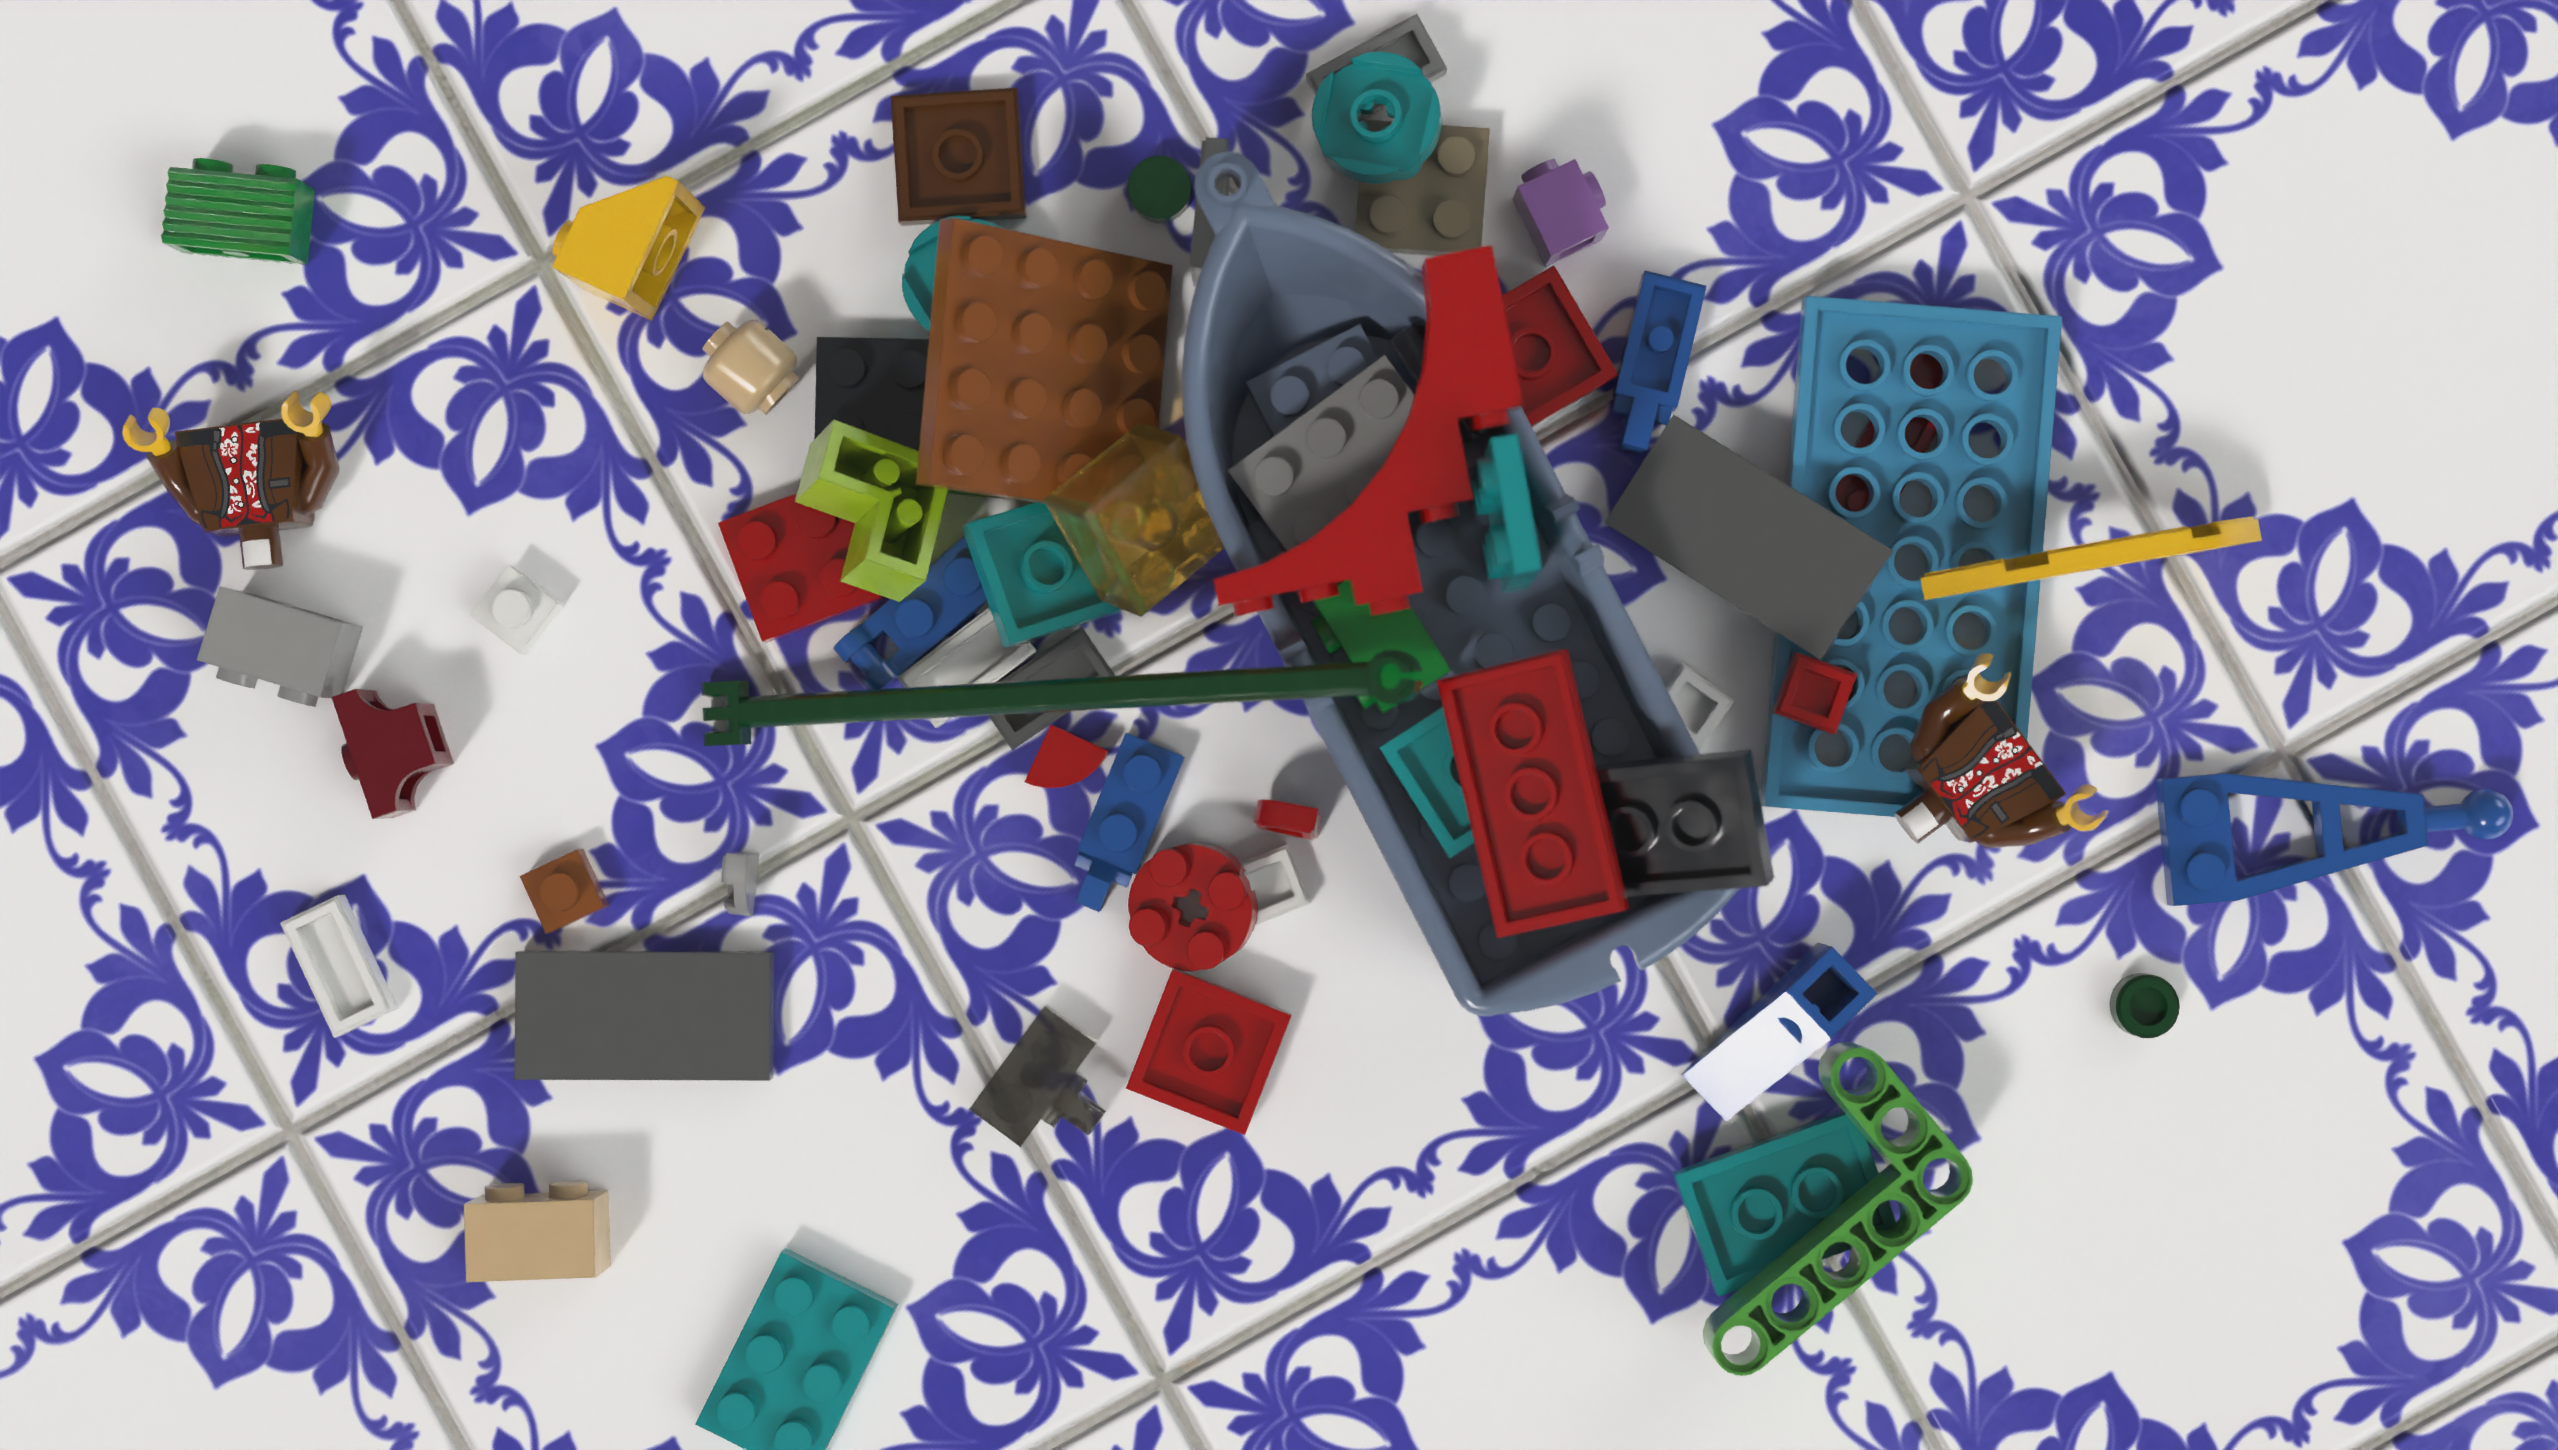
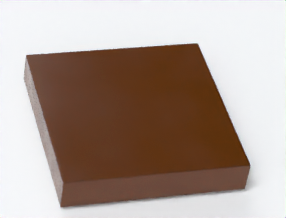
[891,88,1027,226]

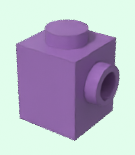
[1512,159,1609,267]

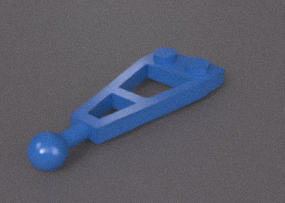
[2155,773,2513,906]

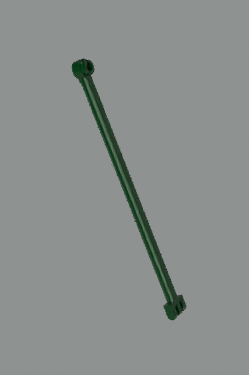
[701,650,1423,746]

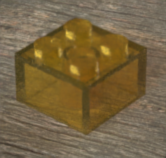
[1043,423,1224,617]

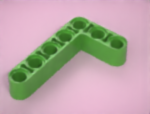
[1703,1042,1973,1376]

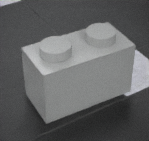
[197,586,363,707]

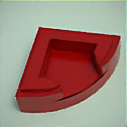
[1024,725,1110,788]

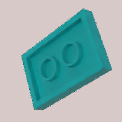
[1470,434,1542,594]
[1672,1111,1897,1297]
[695,1248,899,1450]

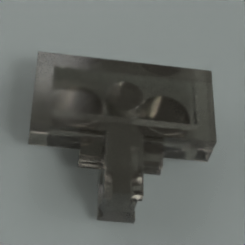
[969,1004,1106,1147]

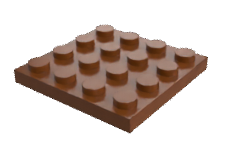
[916,218,1173,518]

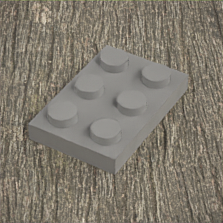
[1227,355,1414,552]

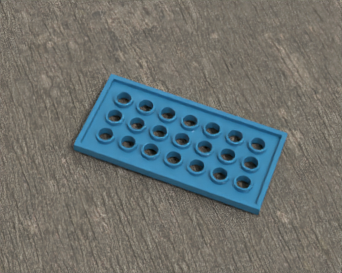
[1761,296,2062,817]

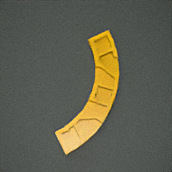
[1920,516,2262,600]

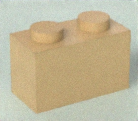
[464,1181,611,1282]

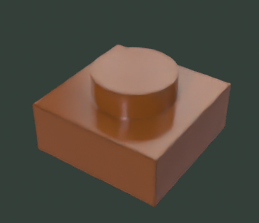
[520,849,610,934]

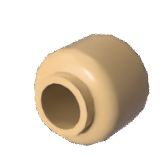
[702,319,799,415]

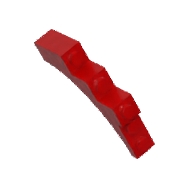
[1213,245,1524,616]

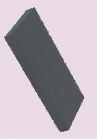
[1604,414,1894,660]
[514,951,774,1081]

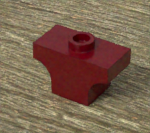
[331,689,454,819]

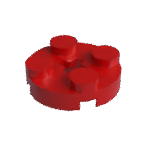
[1128,842,1258,972]

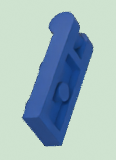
[833,536,988,690]

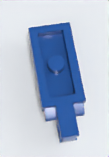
[1612,271,1706,455]
[1074,733,1185,912]

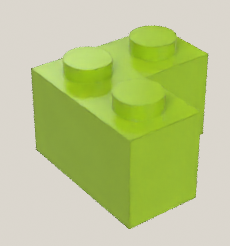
[795,420,948,602]

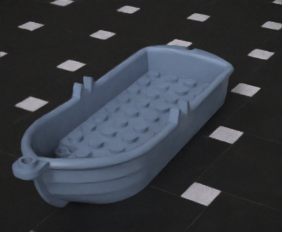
[1182,152,1741,1017]

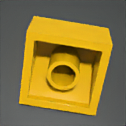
[552,176,705,321]

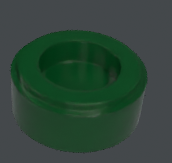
[1127,156,1192,223]
[2109,973,2180,1038]

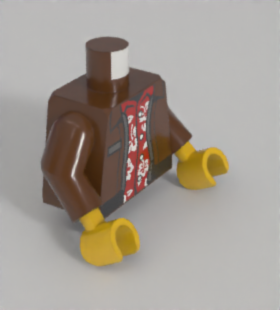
[122,390,340,570]
[1894,653,2108,848]

